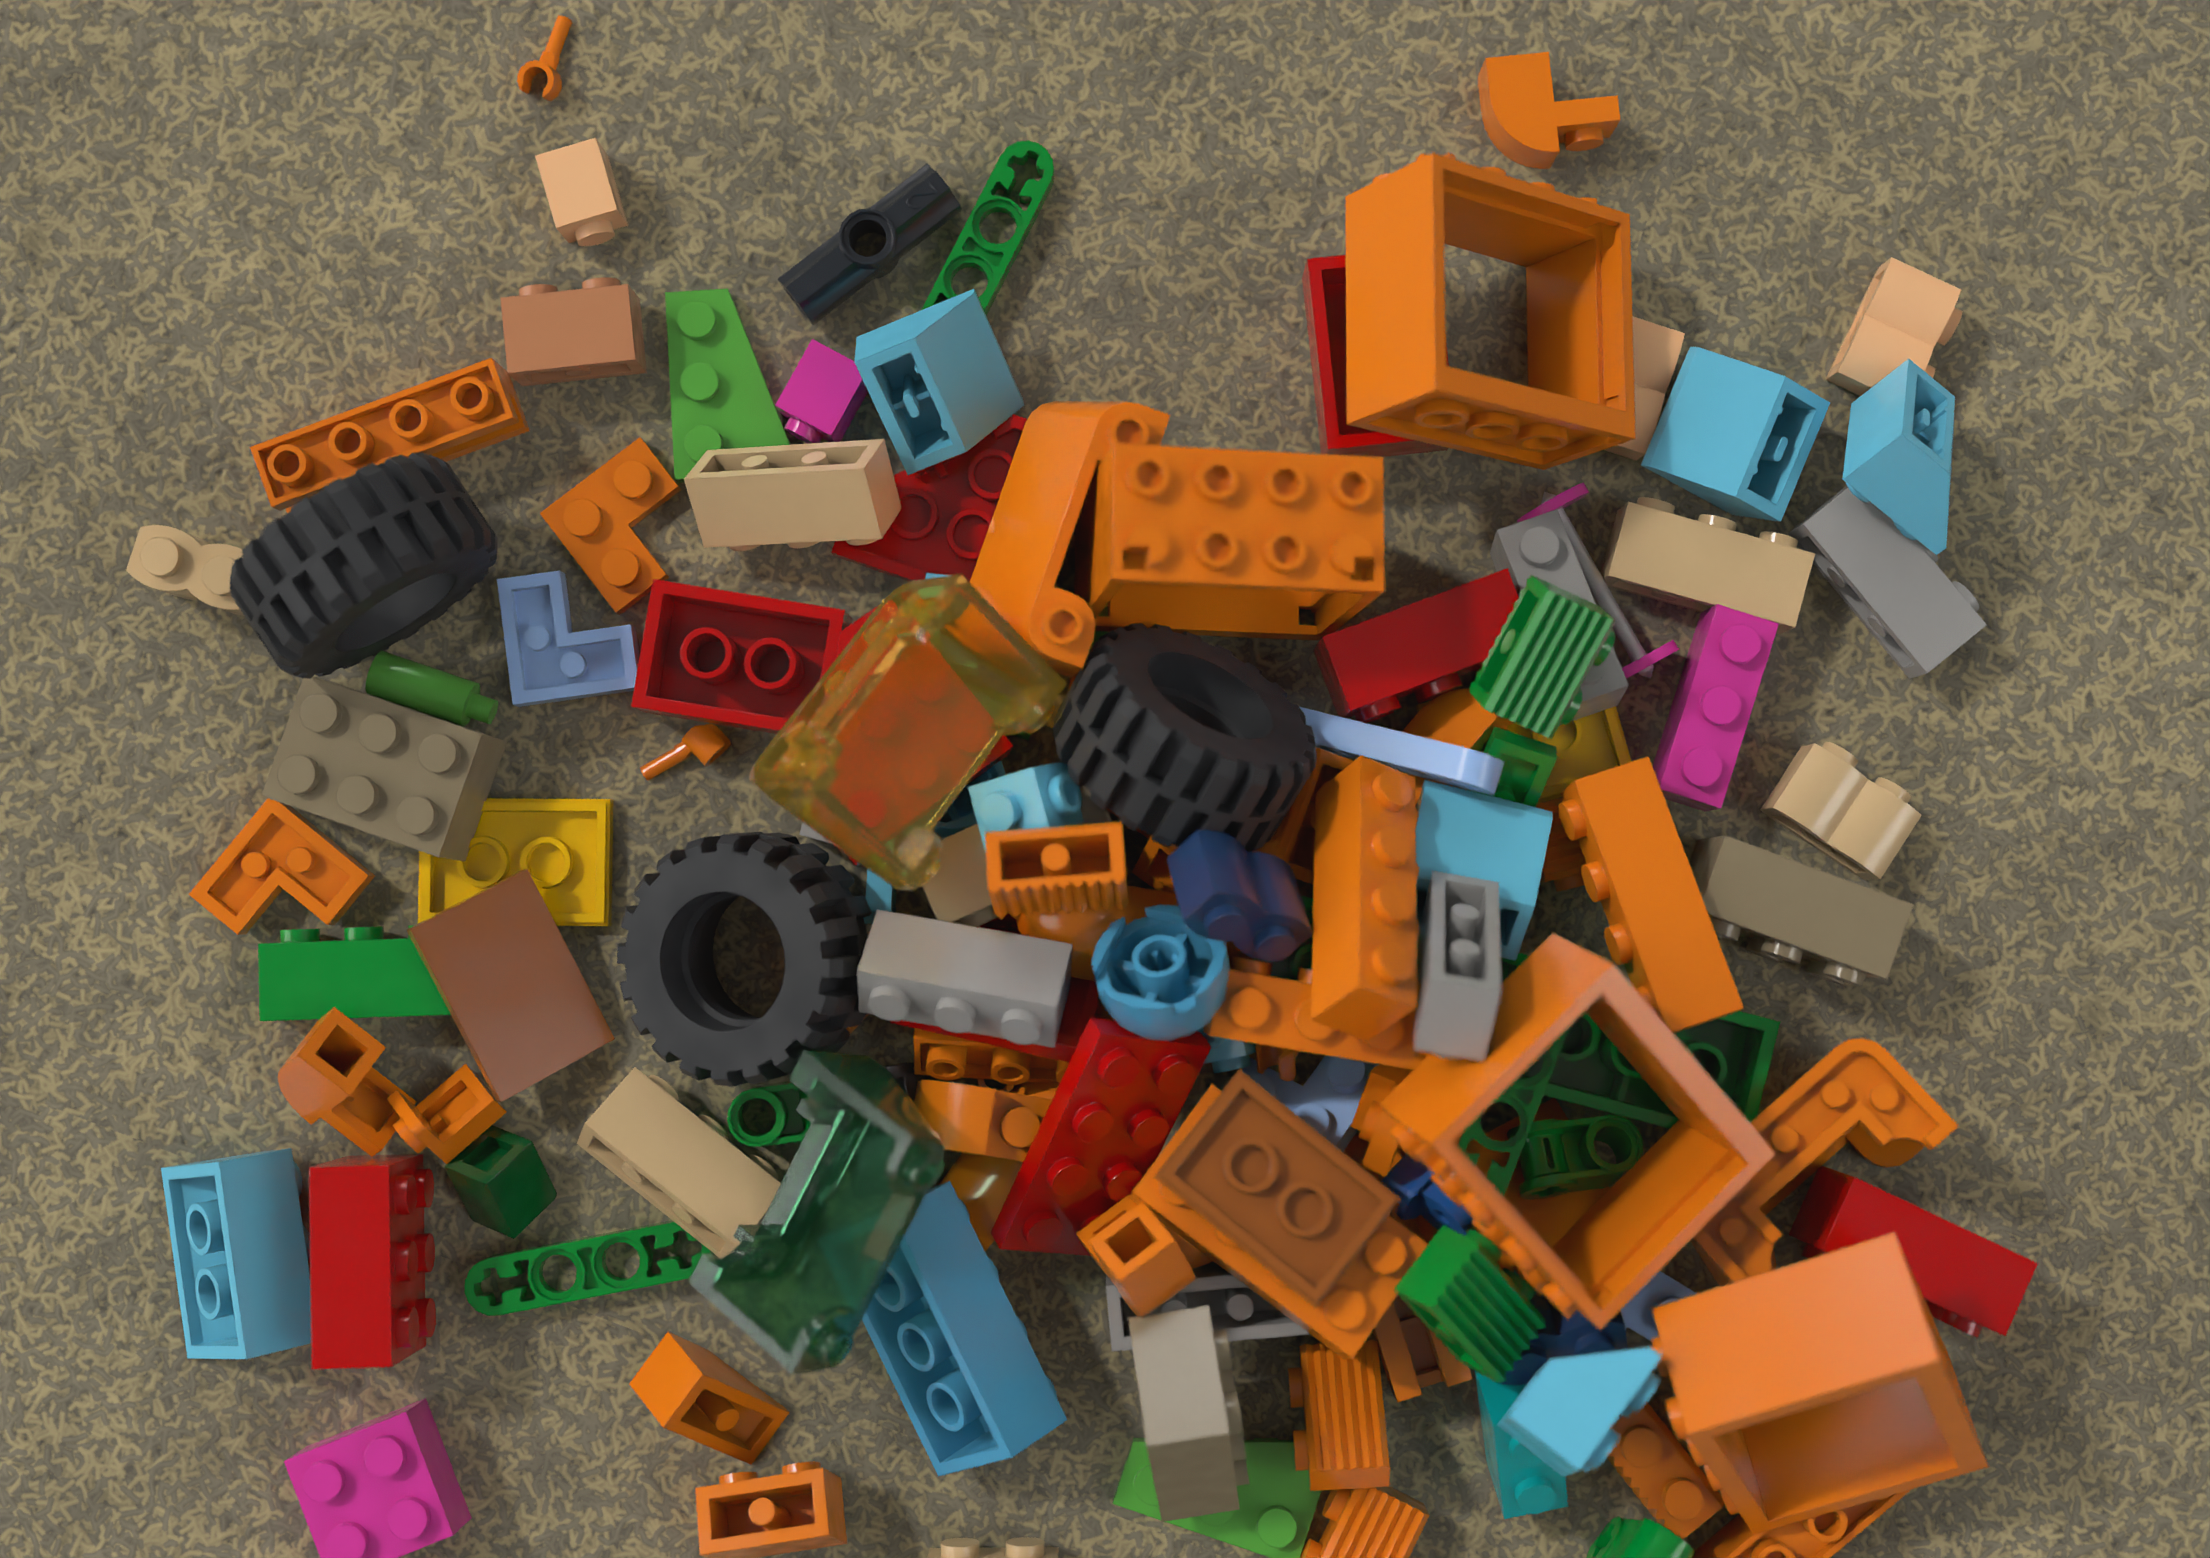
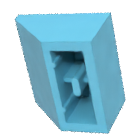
[854,289,1024,475]
[1641,347,1830,522]
[1842,359,1955,555]
[1416,780,1553,961]
[1498,1348,1662,1477]

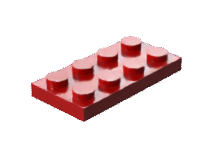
[990,1018,1211,1256]

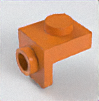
[387,1063,506,1164]

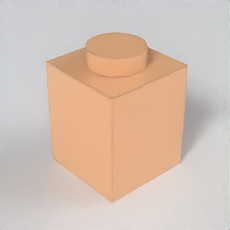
[535,138,628,246]

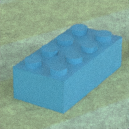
[824,1181,1067,1477]

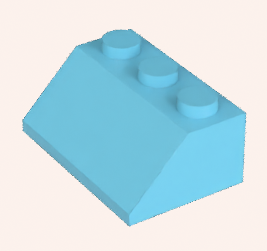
[161,1148,311,1359]

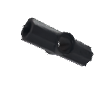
[778,163,962,325]

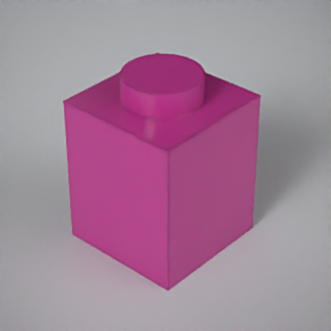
[775,339,868,444]

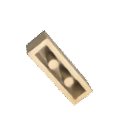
[684,439,901,551]
[1600,497,1815,634]
[577,1067,786,1264]

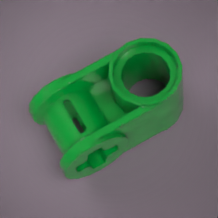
[727,1071,854,1147]
[1507,1115,1643,1200]
[1586,1516,1695,1558]

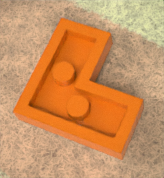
[540,437,682,615]
[189,798,375,935]

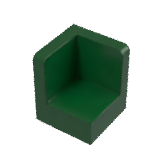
[444,1125,557,1239]

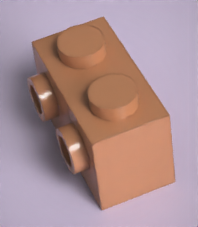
[500,277,647,387]

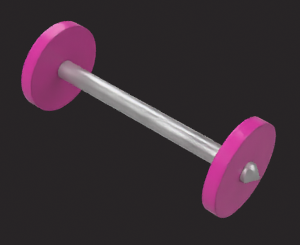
[1517,482,1679,679]

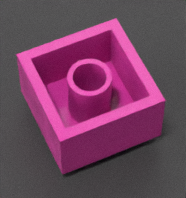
[284,1398,472,1558]

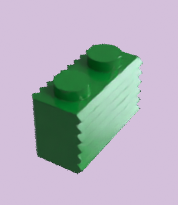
[1470,575,1616,739]
[1393,1225,1546,1383]

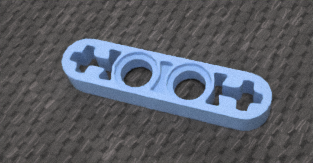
[1300,707,1505,795]

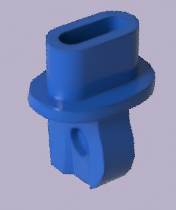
[1380,1153,1476,1236]

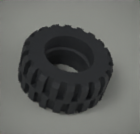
[230,453,497,678]
[1053,623,1317,852]
[617,832,872,1087]

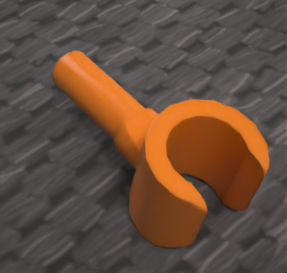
[517,15,572,101]
[640,724,731,781]
[1255,1044,1300,1081]

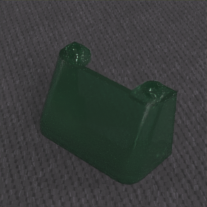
[689,1051,944,1374]

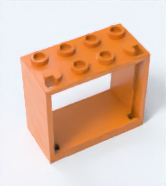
[1345,152,1636,470]
[1074,443,1385,641]
[1379,933,1776,1330]
[1650,1233,1989,1534]

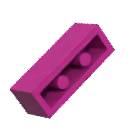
[1652,604,1779,812]

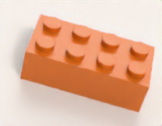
[1130,1084,1428,1359]

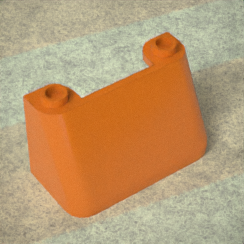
[960,401,1170,678]
[1690,1038,1959,1287]

